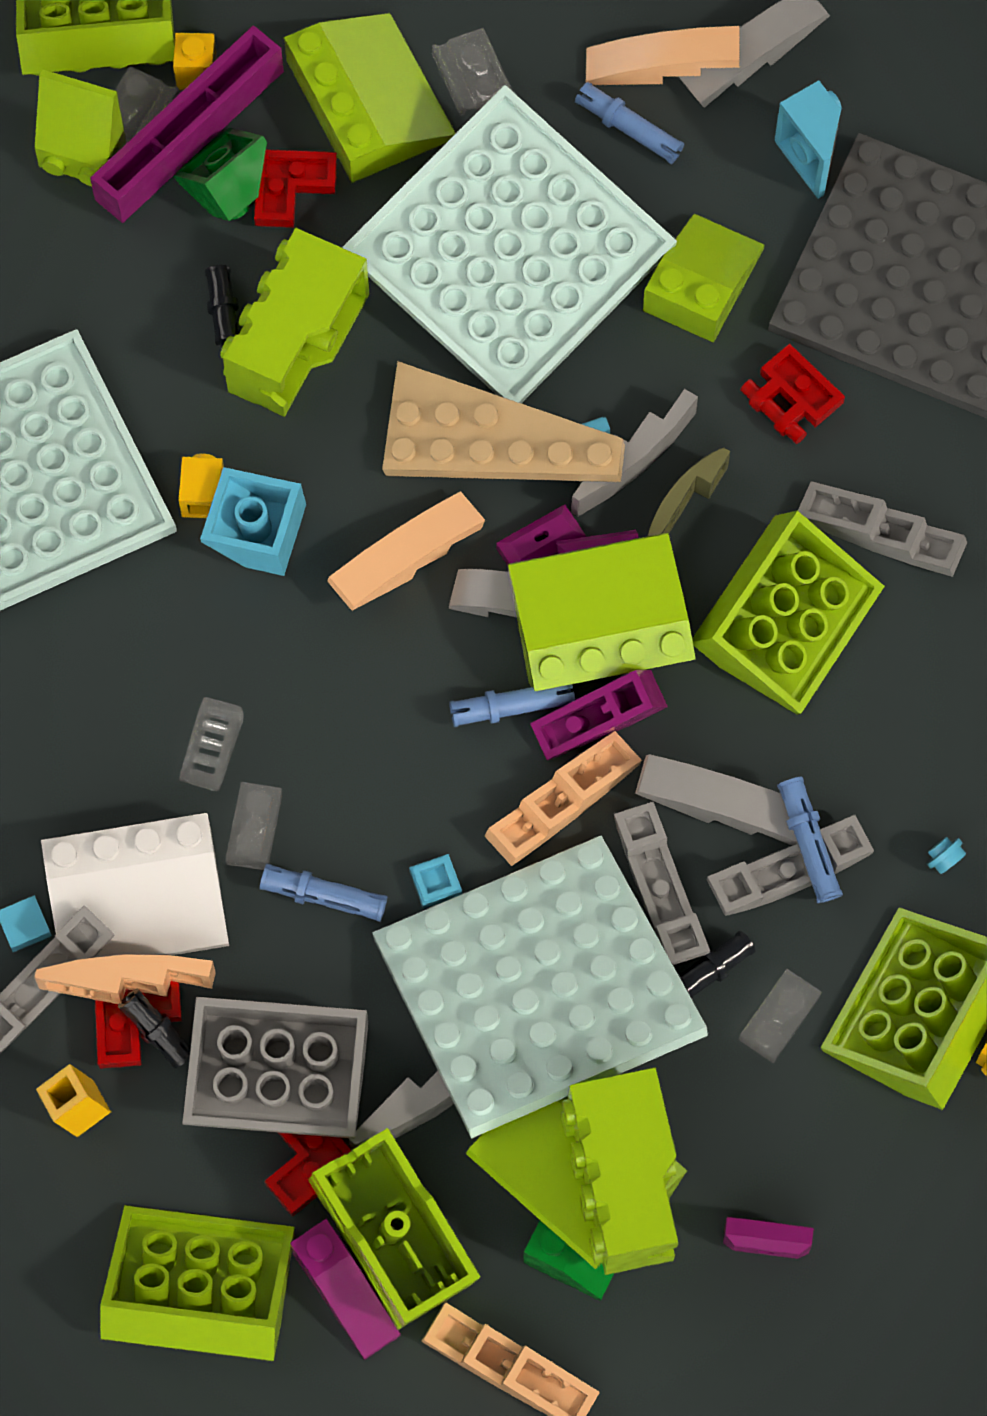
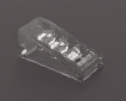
[179,697,244,792]

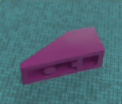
[530,670,668,760]
[290,1219,401,1360]

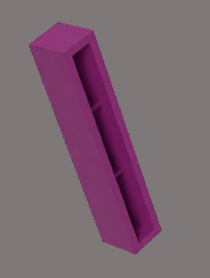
[90,25,284,223]

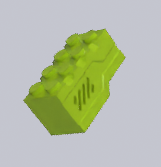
[221,228,369,417]
[561,1067,678,1275]
[309,1128,481,1330]

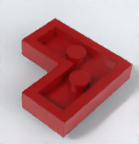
[254,150,337,228]
[95,981,182,1069]
[264,1132,352,1217]

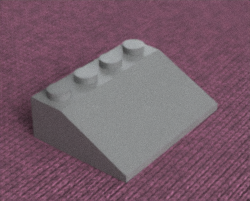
[183,997,368,1139]

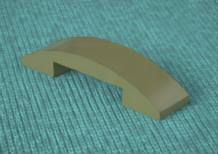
[648,448,730,536]

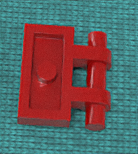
[740,343,845,444]

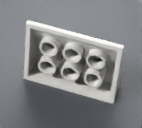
[41,813,229,958]

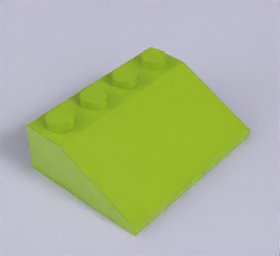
[16,0,175,76]
[284,13,456,183]
[692,510,885,715]
[507,533,696,691]
[820,908,987,1110]
[466,1097,687,1269]
[100,1205,295,1361]

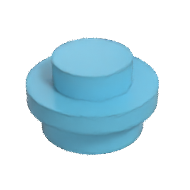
[927,837,966,874]

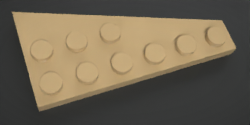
[382,361,625,482]

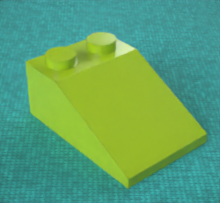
[35,69,127,186]
[643,214,765,343]

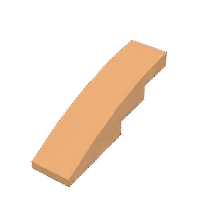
[586,26,740,85]
[327,491,485,611]
[485,731,642,866]
[34,955,216,1004]
[421,1303,600,1416]

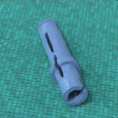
[575,82,684,164]
[449,684,575,727]
[777,777,843,903]
[260,863,388,922]

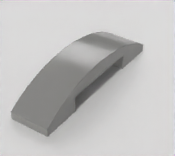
[449,569,517,618]
[614,802,710,965]
[706,815,874,916]
[0,905,115,1053]

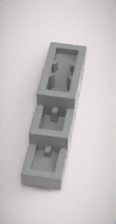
[678,0,830,108]
[571,389,698,516]
[798,482,967,577]
[635,754,798,846]
[349,1071,454,1151]

